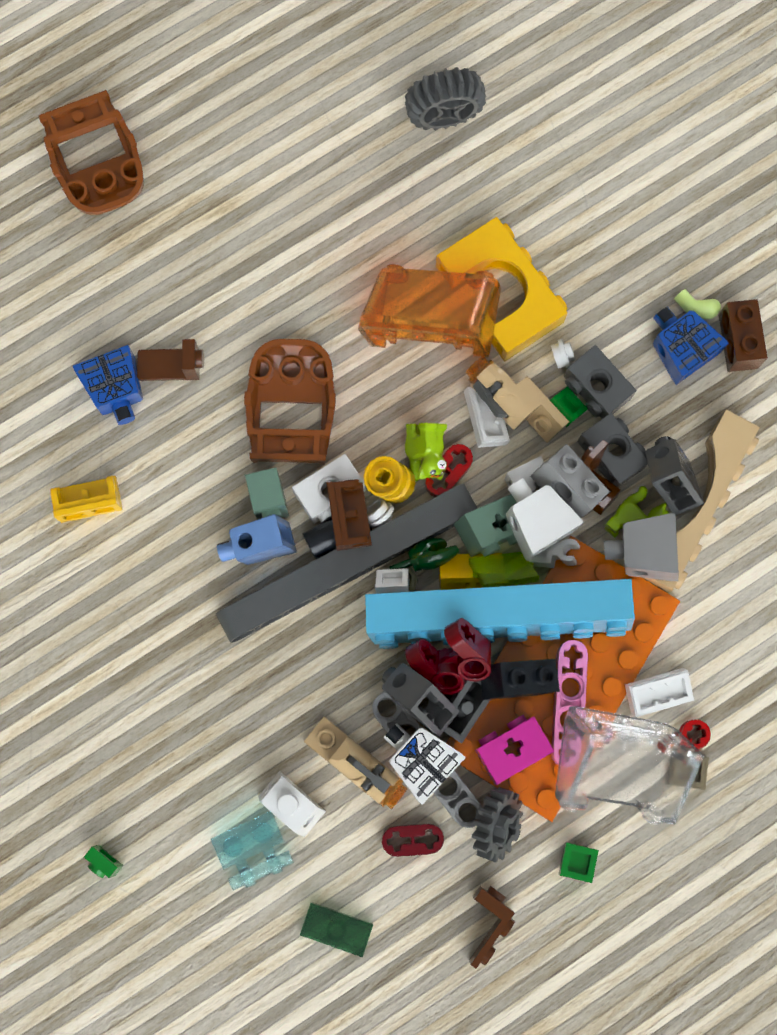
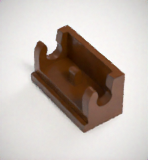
[327,479,372,551]

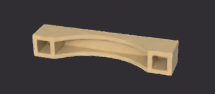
[641,409,760,593]

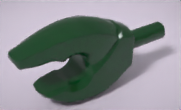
[389,538,459,572]

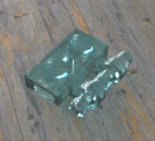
[211,811,294,891]

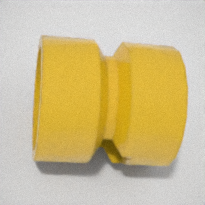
[363,456,416,504]

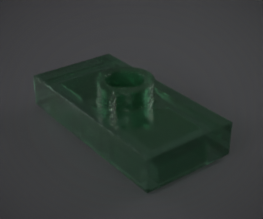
[300,902,373,958]

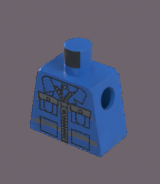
[653,306,729,385]
[73,345,143,425]

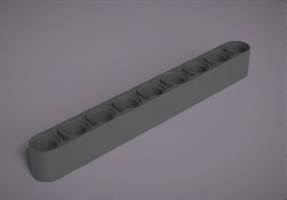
[216,484,478,643]

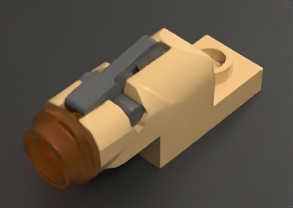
[465,356,569,443]
[304,717,408,810]

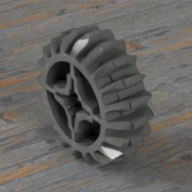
[405,67,486,131]

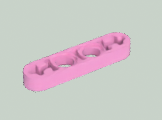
[551,640,588,768]

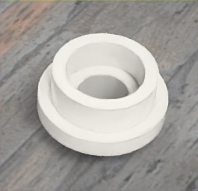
[551,338,575,369]
[367,499,394,528]

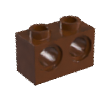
[718,299,768,372]

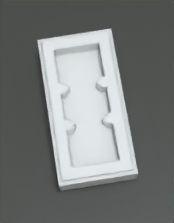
[464,386,510,448]
[625,668,694,717]

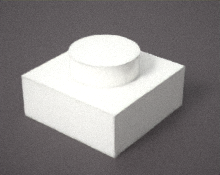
[375,568,409,594]

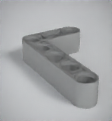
[372,691,482,828]

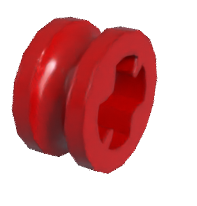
[678,719,711,749]

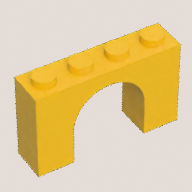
[435,217,568,362]

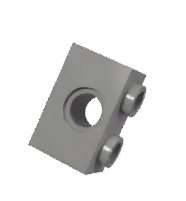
[530,444,610,518]

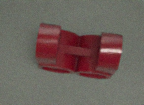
[405,618,491,695]

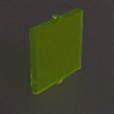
[469,552,539,587]

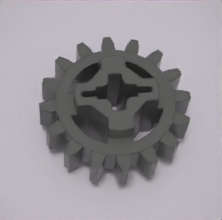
[472,787,523,862]

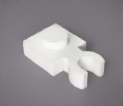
[521,539,580,568]

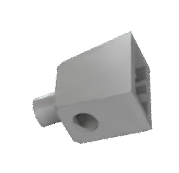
[604,513,679,581]

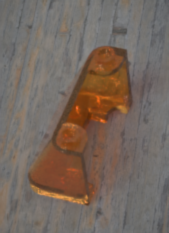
[358,264,501,357]

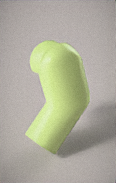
[674,289,721,319]

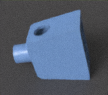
[217,514,297,565]

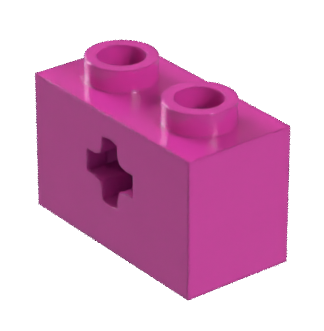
[475,714,554,785]

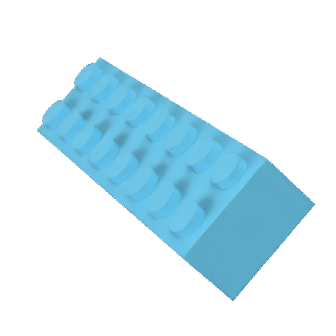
[365,579,635,649]

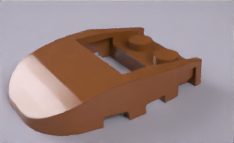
[39,90,144,215]
[244,339,336,465]

